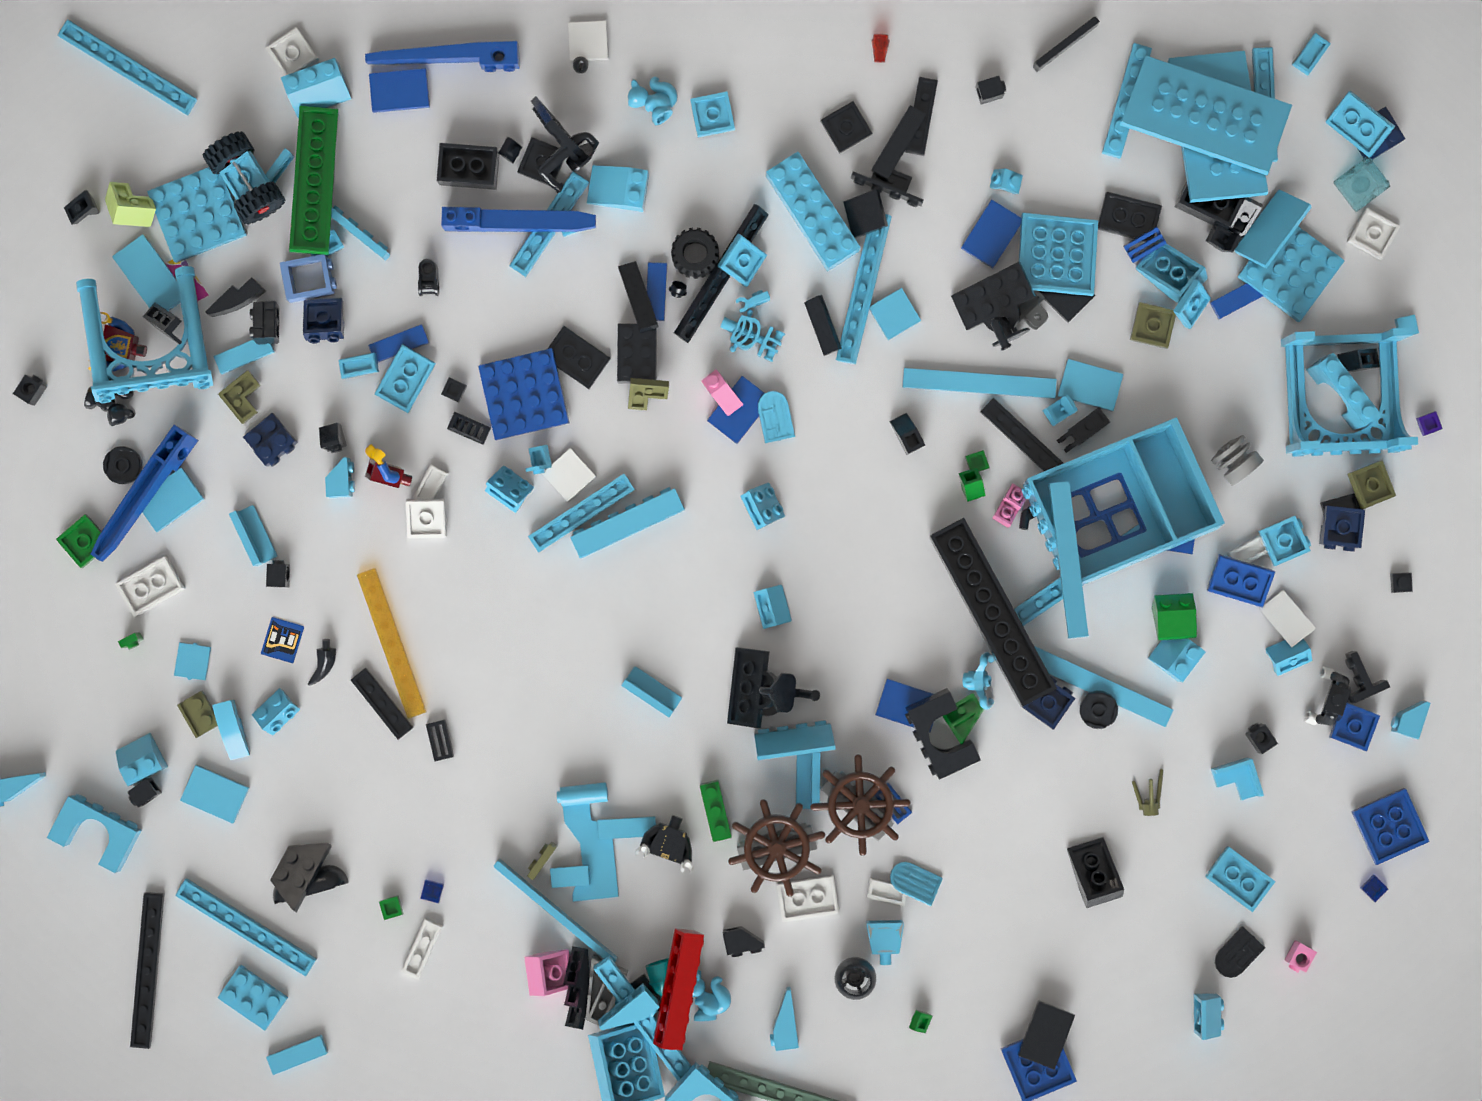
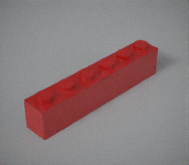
[653,928,704,1050]

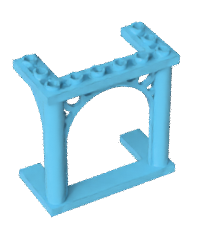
[1281,327,1418,457]

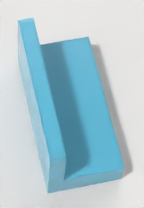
[753,585,792,629]
[1265,639,1313,676]

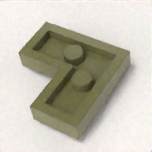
[218,370,261,424]
[628,378,669,410]

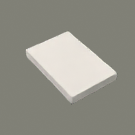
[115,555,185,617]
[776,875,839,922]

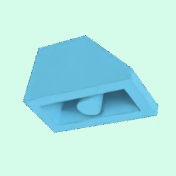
[1391,701,1431,739]

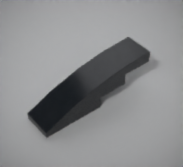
[563,946,589,1030]

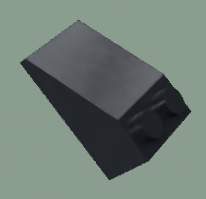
[1067,837,1124,908]

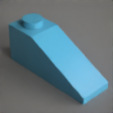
[0,772,46,807]
[598,984,659,1030]
[770,987,799,1051]

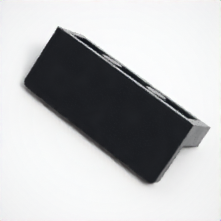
[143,302,182,345]

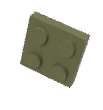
[1130,302,1176,349]
[1347,460,1396,509]

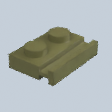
[177,691,218,738]
[527,842,558,880]

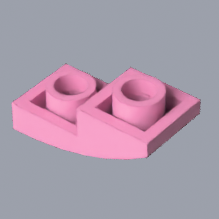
[992,483,1026,528]

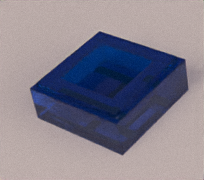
[1360,875,1388,902]
[420,879,444,904]

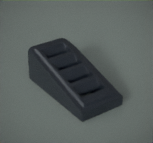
[447,412,491,445]

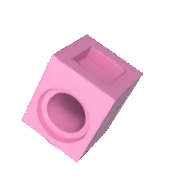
[1285,940,1317,973]

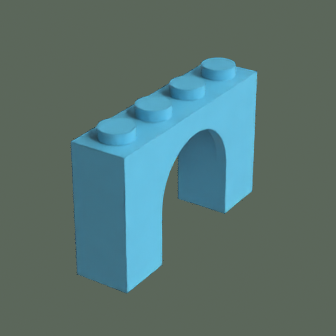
[1306,353,1381,430]
[47,794,142,873]
[665,1062,741,1101]

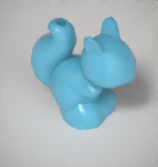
[628,77,678,125]
[693,970,731,1021]

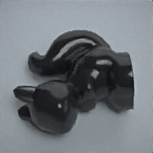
[84,378,135,426]

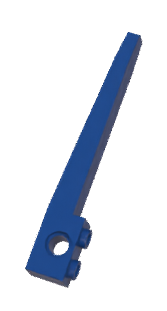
[365,41,520,72]
[441,207,596,232]
[91,425,199,562]

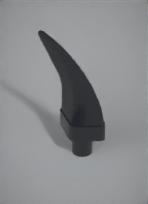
[308,639,336,686]

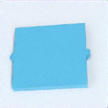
[174,642,211,680]

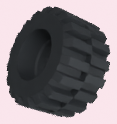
[671,227,719,279]

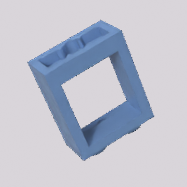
[280,254,337,303]

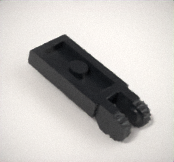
[1056,407,1110,453]

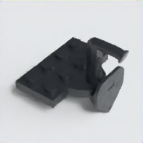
[531,96,599,193]
[951,262,1036,351]
[727,647,820,728]

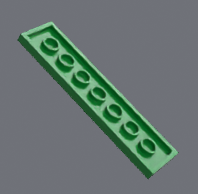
[289,106,338,255]

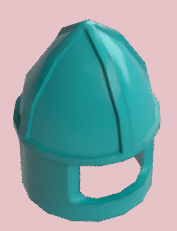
[645,958,669,997]

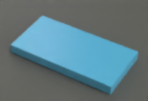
[1234,190,1312,268]
[112,234,180,311]

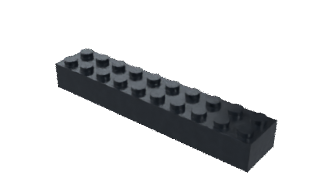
[929,518,1057,707]

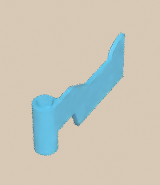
[557,782,619,902]

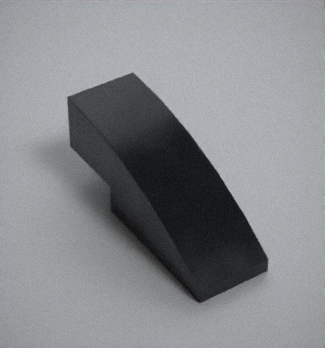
[205,277,266,317]

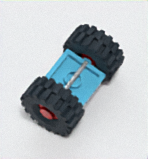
[202,131,286,225]

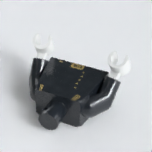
[1304,666,1351,726]
[635,815,694,874]

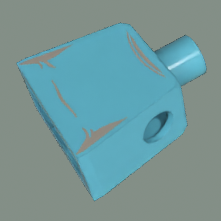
[866,920,904,965]

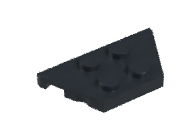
[270,843,332,913]

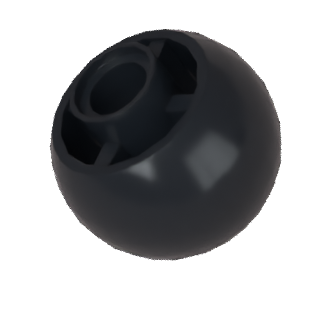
[834,957,877,1000]

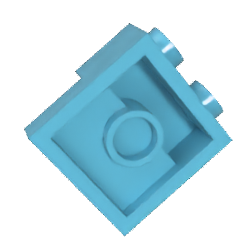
[1258,516,1311,566]

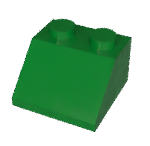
[1152,593,1197,640]

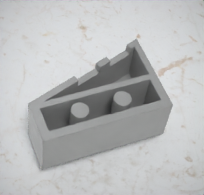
[586,955,628,1026]

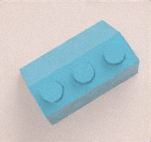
[281,58,352,118]

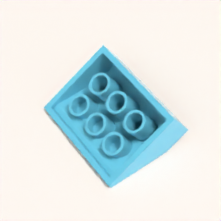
[754,720,836,760]
[588,1024,665,1101]

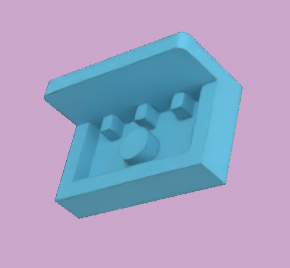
[252,688,300,735]

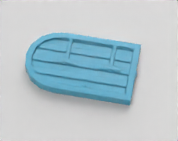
[758,391,795,443]
[890,862,943,906]

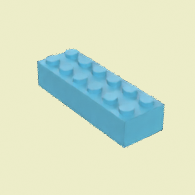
[766,152,861,272]

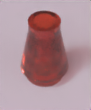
[871,34,890,63]

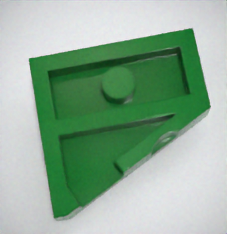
[942,693,984,745]

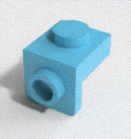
[990,168,1023,194]
[1042,395,1078,426]
[525,445,552,475]

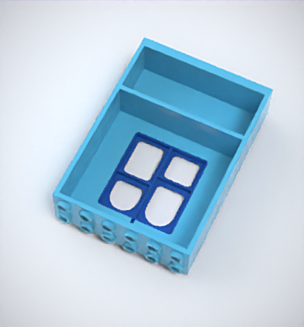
[1022,417,1225,585]

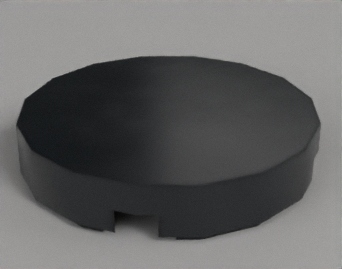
[103,446,142,484]
[1079,691,1118,729]

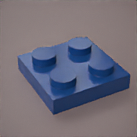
[1329,703,1380,751]

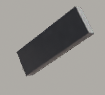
[804,295,842,356]

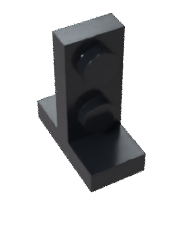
[1345,651,1390,703]

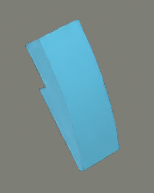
[212,700,250,760]

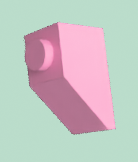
[701,369,743,416]

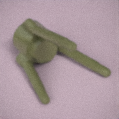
[1132,769,1163,816]

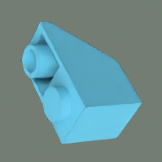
[325,457,355,498]

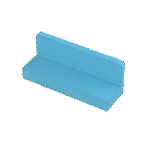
[229,505,277,566]
[621,667,682,717]
[796,752,821,809]

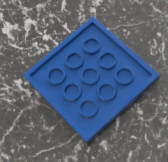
[478,348,570,441]

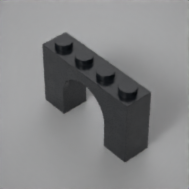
[904,688,981,780]

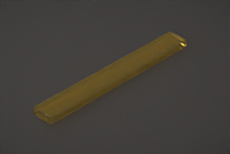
[357,568,427,719]

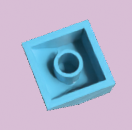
[1148,638,1206,683]
[116,733,168,786]
[1194,994,1224,1040]

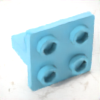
[485,466,534,513]
[740,483,785,530]

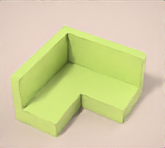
[105,182,156,227]

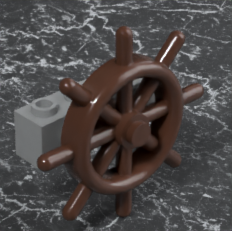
[810,754,911,856]
[728,799,825,897]

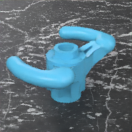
[962,652,994,710]

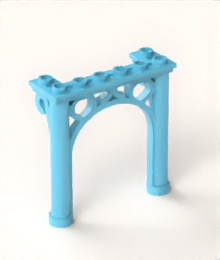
[76,266,213,403]

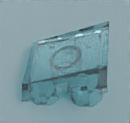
[1333,157,1390,212]

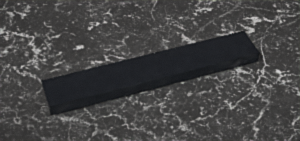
[980,398,1064,471]

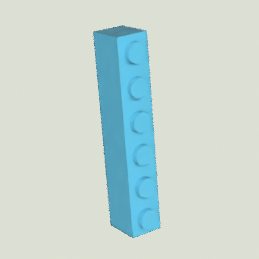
[570,487,685,558]

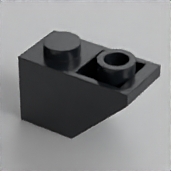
[889,413,925,455]
[319,423,347,453]
[723,926,765,957]

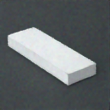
[401,918,443,980]

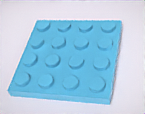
[147,167,247,263]
[1018,213,1098,296]
[1237,226,1345,322]

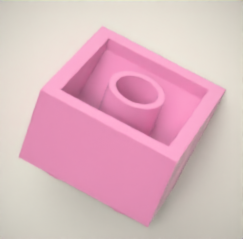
[524,949,570,996]

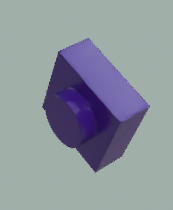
[1416,411,1443,436]

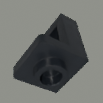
[1206,224,1241,253]

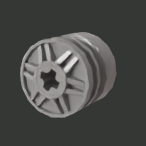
[1211,435,1264,486]

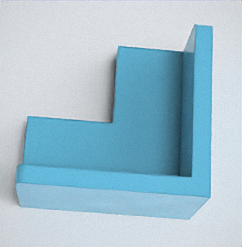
[1211,757,1264,800]

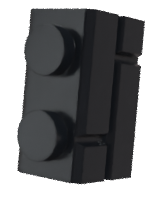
[249,301,279,345]

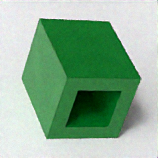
[958,467,986,502]

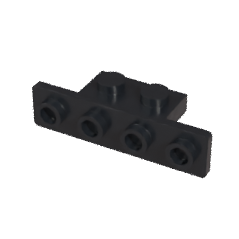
[851,170,924,207]

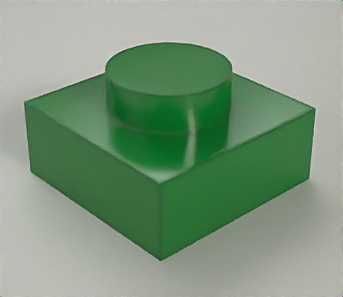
[965,450,990,472]
[118,632,143,650]
[379,895,404,920]
[909,1010,933,1034]

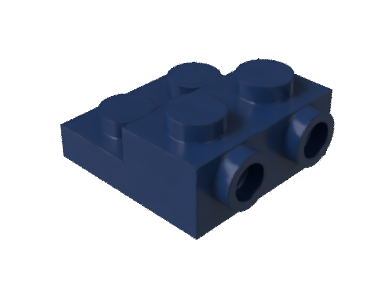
[303,298,344,344]
[243,413,298,467]
[1319,506,1365,552]
[1022,677,1076,730]

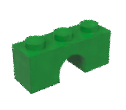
[699,780,732,842]

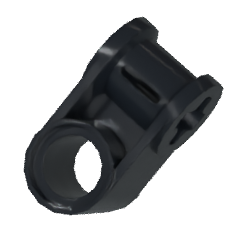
[418,259,439,296]

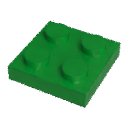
[56,514,102,568]

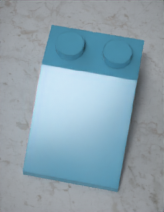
[587,166,649,212]
[1136,240,1208,303]

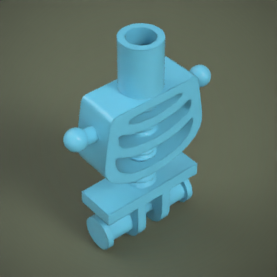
[720,310,785,362]

